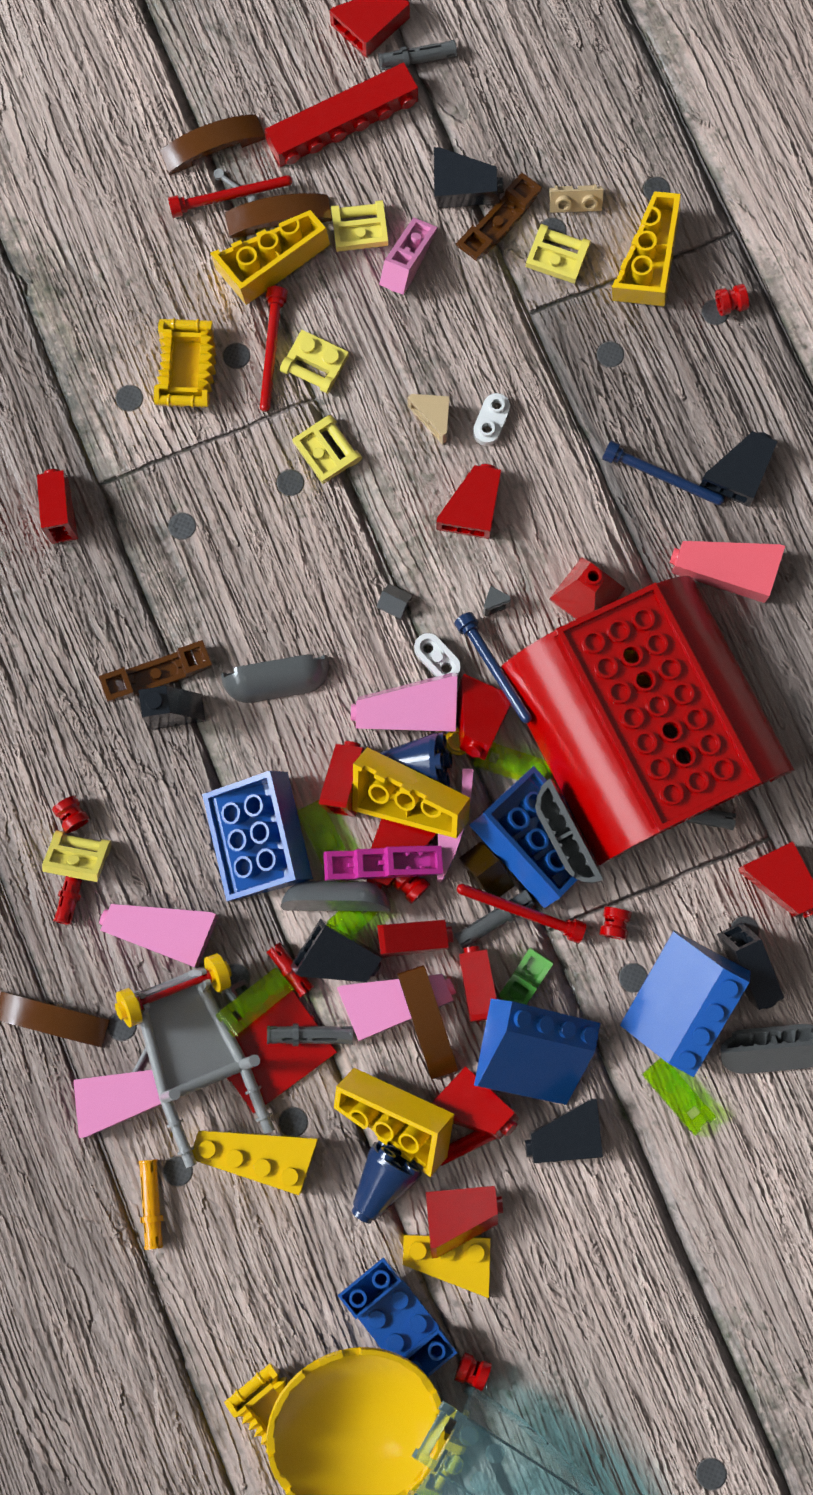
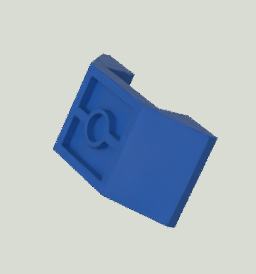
[337,1257,457,1377]

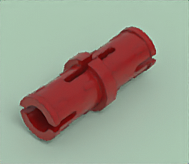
[53,876,83,925]
[266,942,314,998]

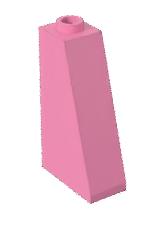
[351,673,457,731]
[99,904,219,968]
[337,974,456,1041]
[74,1070,161,1138]

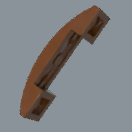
[160,114,266,175]
[456,172,542,261]
[225,193,332,238]
[98,640,212,703]
[397,965,458,1080]
[0,991,110,1048]

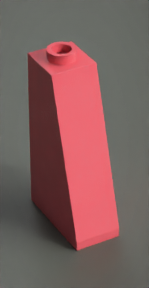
[669,541,785,603]

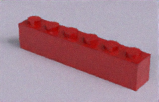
[264,62,418,168]

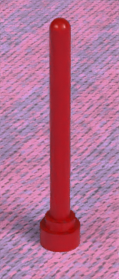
[168,175,293,218]
[260,286,288,412]
[457,884,586,944]

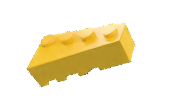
[612,191,681,306]
[210,210,330,305]
[352,747,470,838]
[334,1068,454,1177]
[192,1130,319,1195]

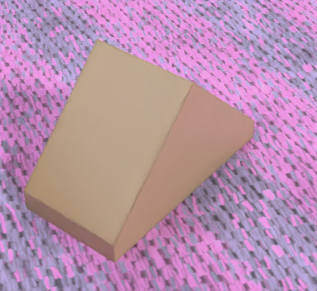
[408,394,450,445]

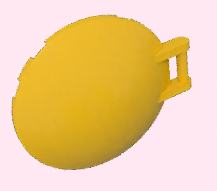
[266,1347,467,1495]

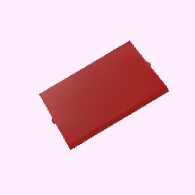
[227,983,337,1114]

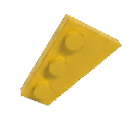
[403,1234,491,1298]

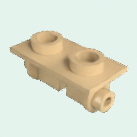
[549,184,604,213]

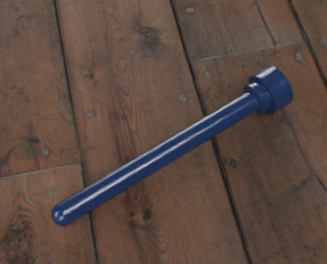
[602,440,724,505]
[454,612,532,724]

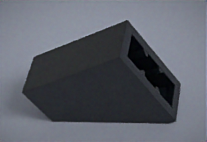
[434,147,505,208]
[700,431,778,507]
[138,686,206,730]
[290,918,382,982]
[717,922,784,1010]
[525,1098,603,1163]

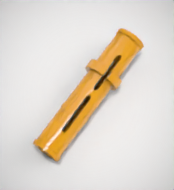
[139,1159,164,1250]

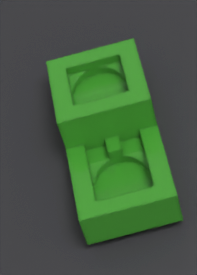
[498,947,554,1005]

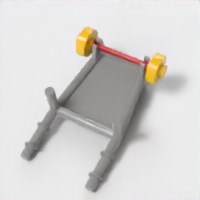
[115,953,275,1168]

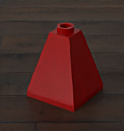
[549,557,625,619]

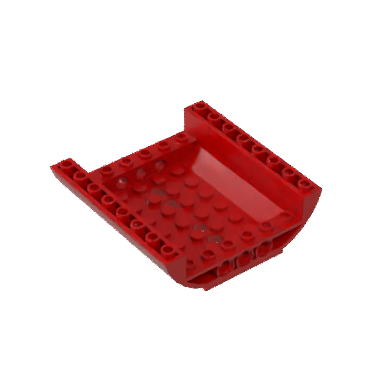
[501,576,795,865]

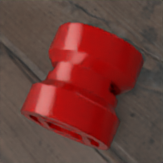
[715,284,749,316]
[52,795,90,834]
[391,876,431,904]
[599,907,632,940]
[454,1352,492,1392]

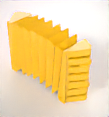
[154,318,217,408]
[224,1363,287,1453]

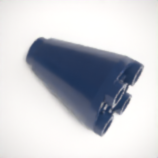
[380,733,453,787]
[352,1141,422,1224]

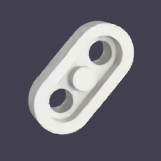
[473,393,510,446]
[414,633,460,677]

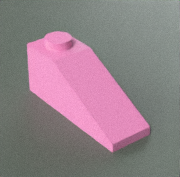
[379,217,437,295]

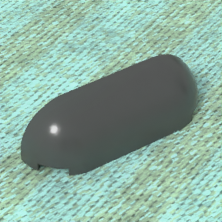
[221,654,330,703]
[535,779,604,883]
[281,881,391,912]
[721,1024,813,1074]

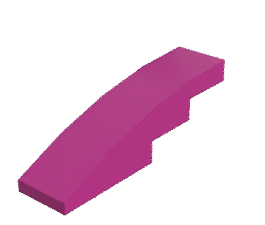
[324,846,443,881]

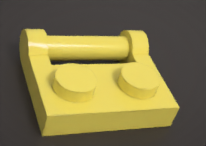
[331,200,388,252]
[525,224,591,284]
[280,329,349,394]
[292,415,362,484]
[42,830,111,882]

